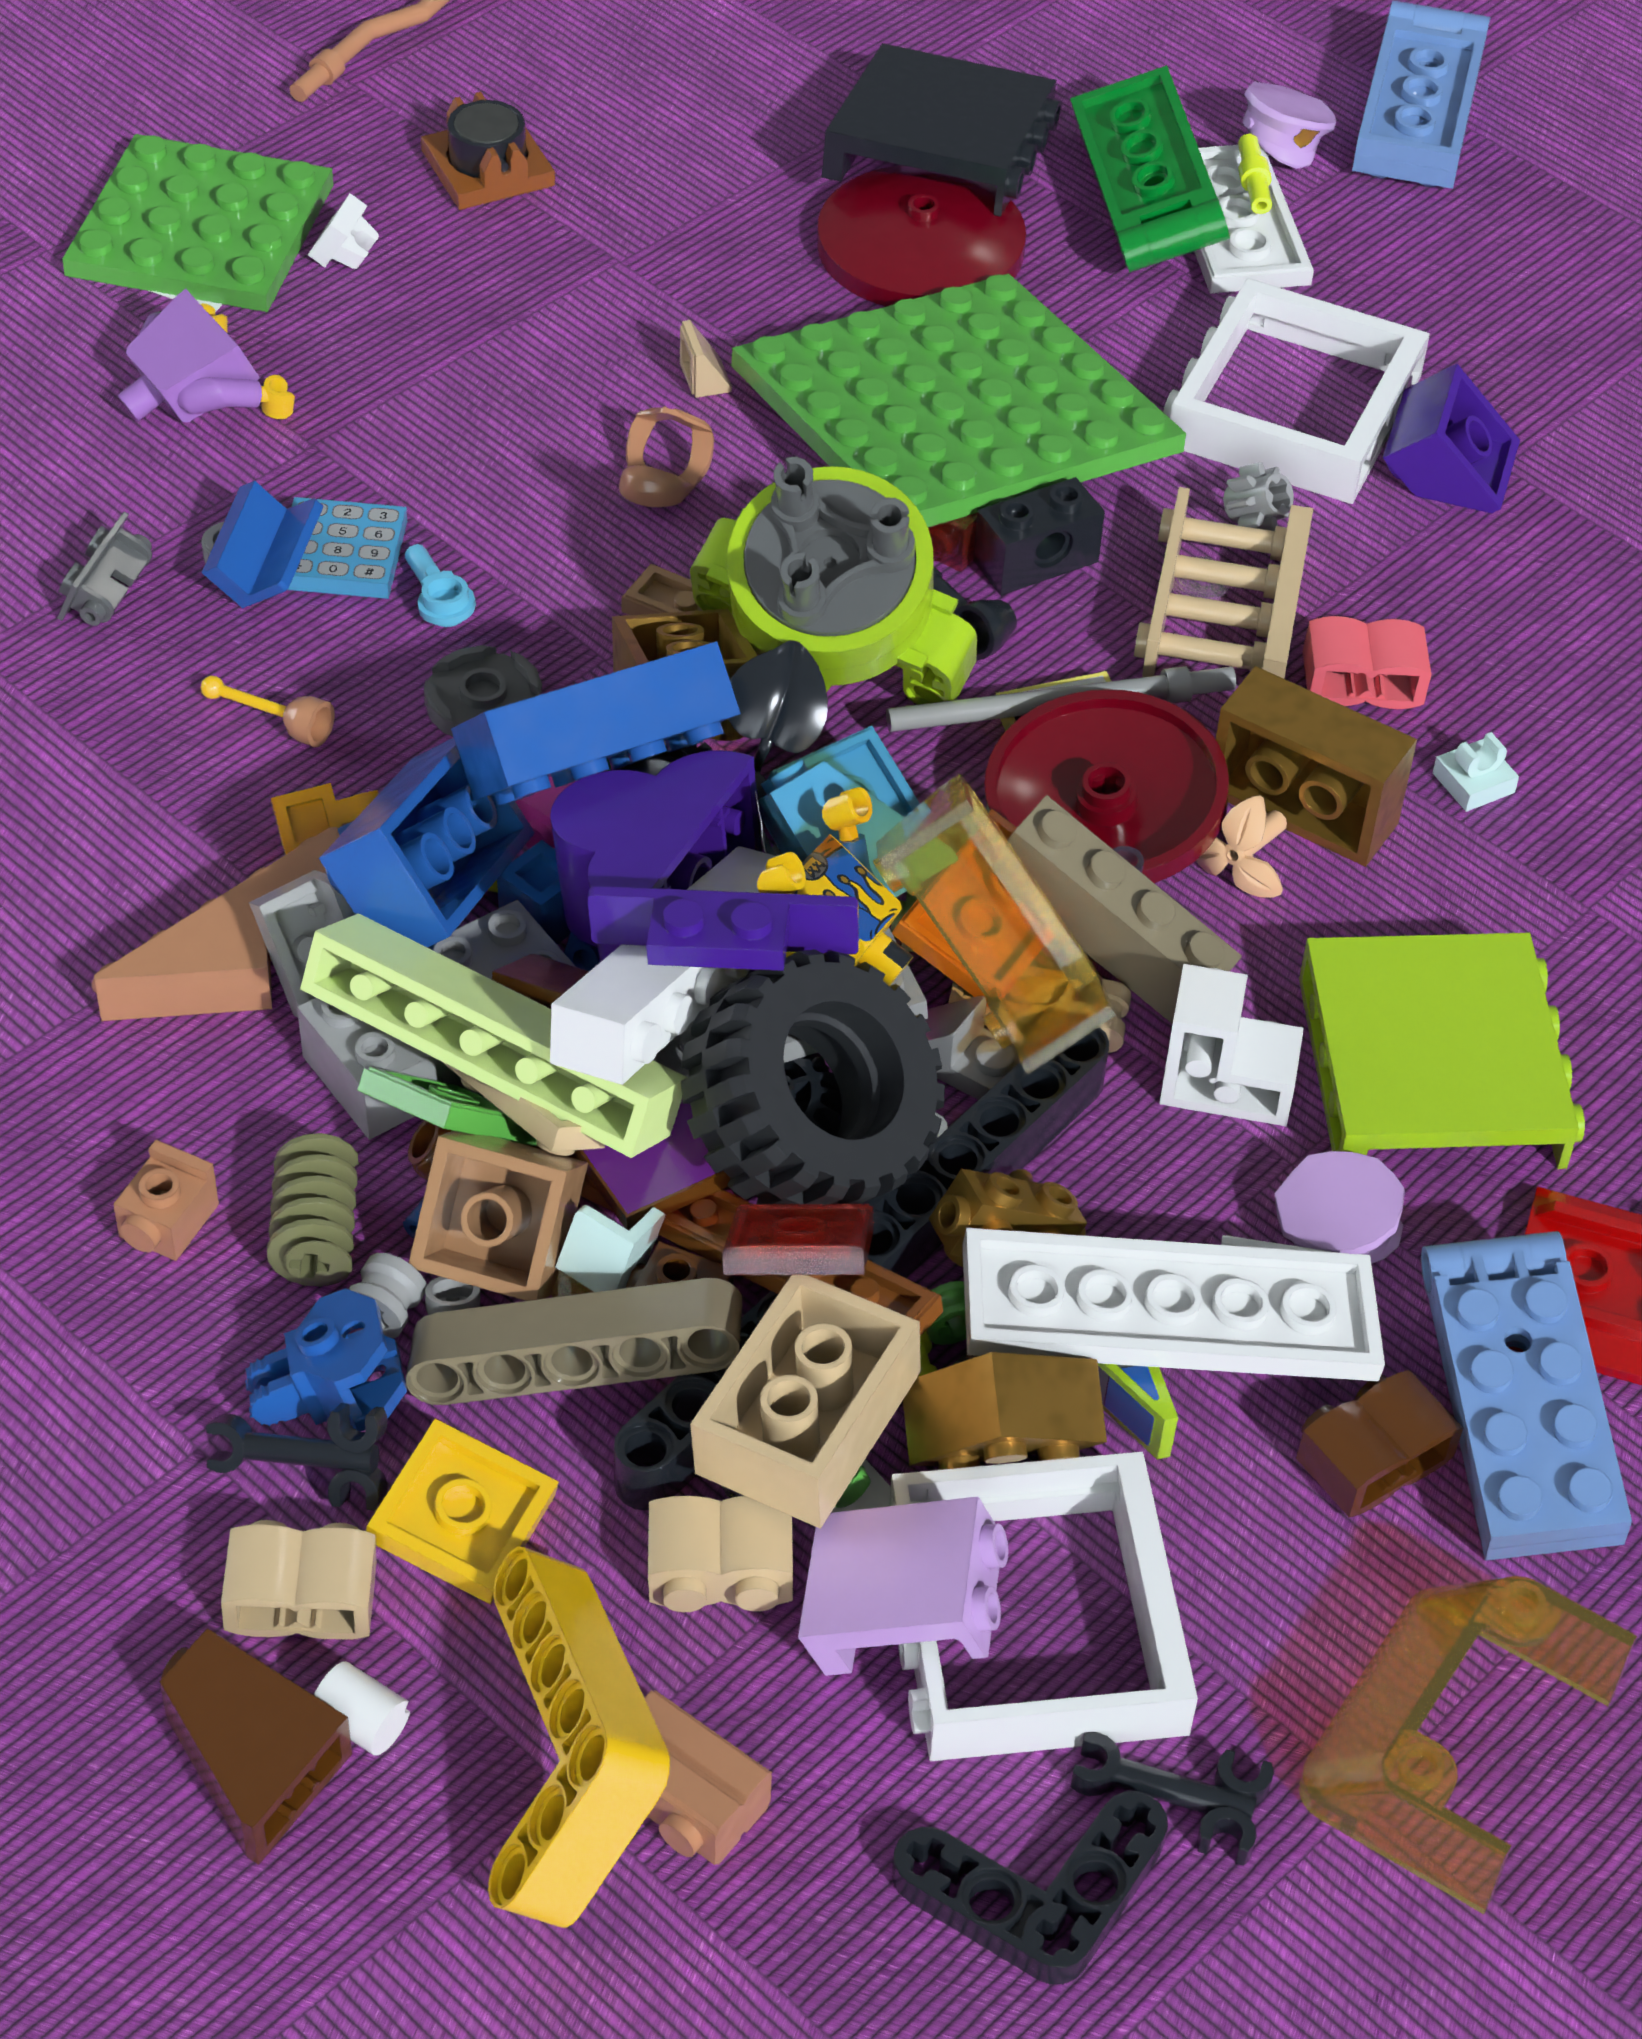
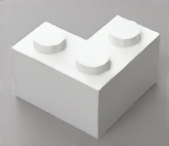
[1159,964,1304,1127]

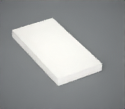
[1194,145,1314,293]

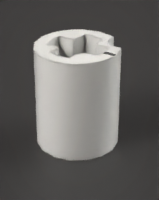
[314,1661,410,1755]

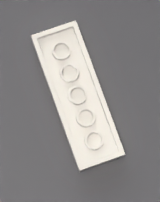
[962,1228,1385,1381]

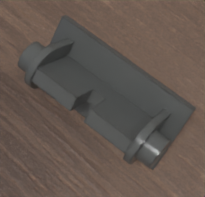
[57,511,152,626]

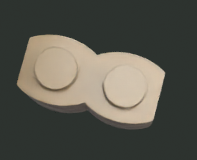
[648,1496,793,1612]
[221,1520,377,1640]

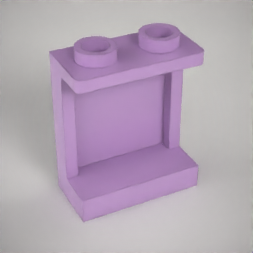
[798,1496,1008,1676]

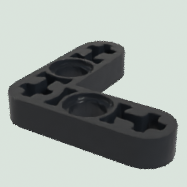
[892,1791,1168,1985]

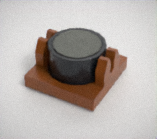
[421,91,555,210]

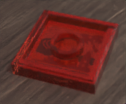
[723,1204,874,1275]

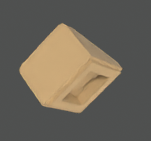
[680,320,732,398]

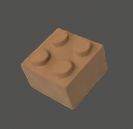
[409,1131,588,1301]

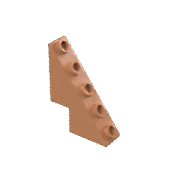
[92,827,338,1021]

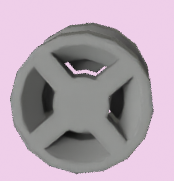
[349,1253,426,1338]

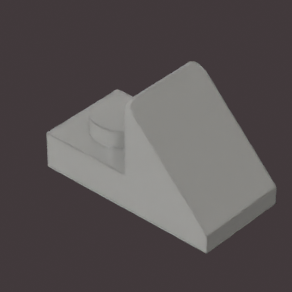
[925,996,1030,1100]

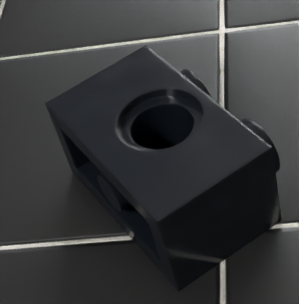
[973,477,1105,596]

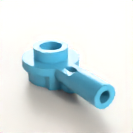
[405,544,476,627]

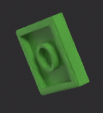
[357,1067,537,1146]

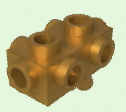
[929,1169,1087,1267]

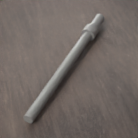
[886,666,1236,732]

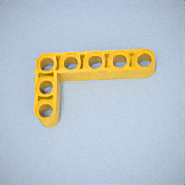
[488,1547,670,1928]

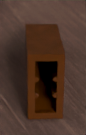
[159,1628,352,1865]

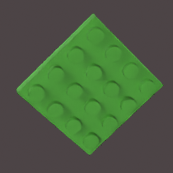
[62,134,334,312]

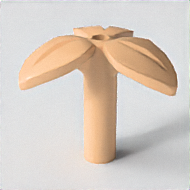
[1196,795,1287,898]

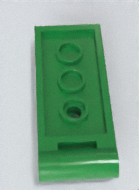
[1070,65,1230,273]

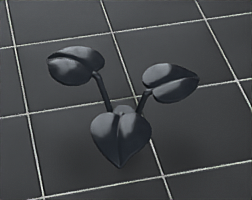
[620,640,828,856]

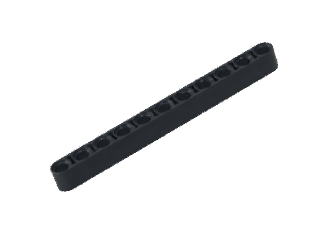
[614,1020,1109,1511]

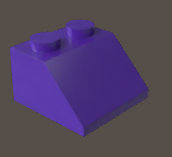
[1383,364,1520,513]

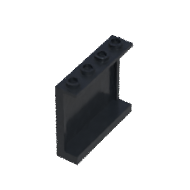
[821,43,1061,216]

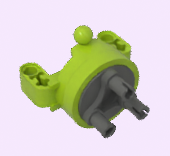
[690,457,977,705]

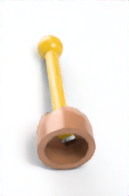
[201,676,335,747]

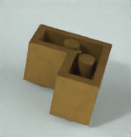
[903,1352,1107,1470]

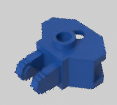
[245,1288,407,1432]

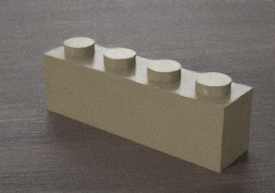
[986,795,1242,1024]

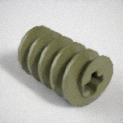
[267,1133,359,1287]

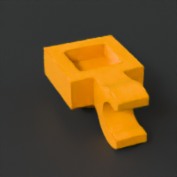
[271,783,379,855]

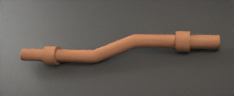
[289,0,450,102]

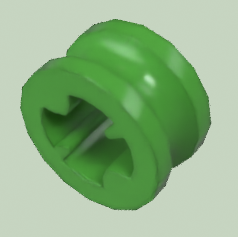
[926,1281,966,1345]

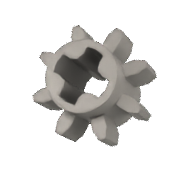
[1223,462,1294,531]

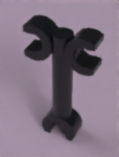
[206,1403,388,1511]
[1070,1732,1274,1866]

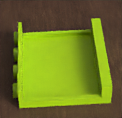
[1299,933,1585,1169]

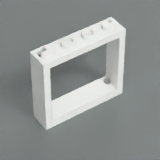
[1163,278,1430,504]
[884,1452,1198,1761]

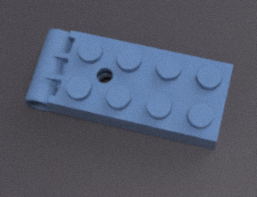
[1352,0,1490,189]
[1421,1231,1632,1561]

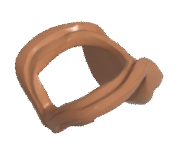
[619,406,714,507]

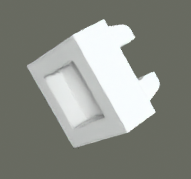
[308,194,379,269]

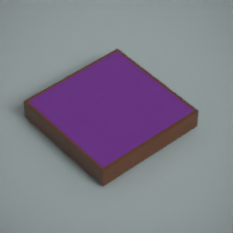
[573,1099,731,1230]

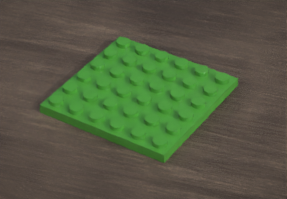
[731,274,1186,527]

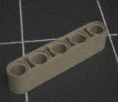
[406,1278,743,1405]

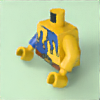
[757,787,914,986]

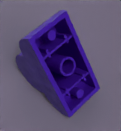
[550,750,762,962]

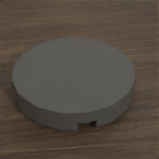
[424,645,542,737]

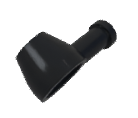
[933,567,1017,660]

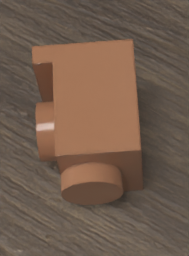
[113,1140,219,1261]

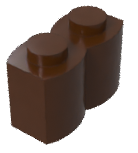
[1296,1370,1463,1517]

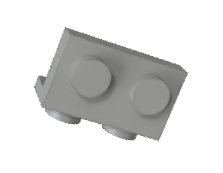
[249,870,355,1017]

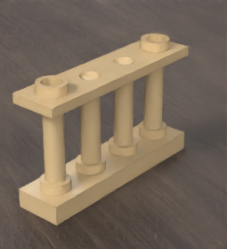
[1134,487,1314,679]

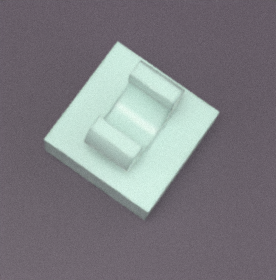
[1433,732,1519,812]

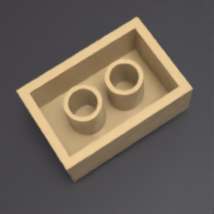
[690,1275,921,1529]

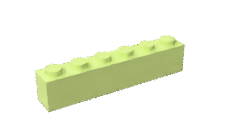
[300,913,688,1158]

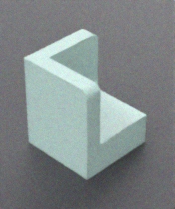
[555,1205,666,1292]

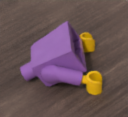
[117,288,295,422]

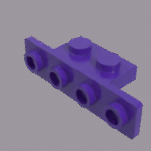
[587,886,860,971]

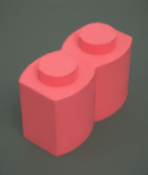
[1303,616,1432,709]

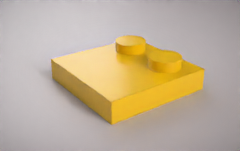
[366,1419,559,1604]

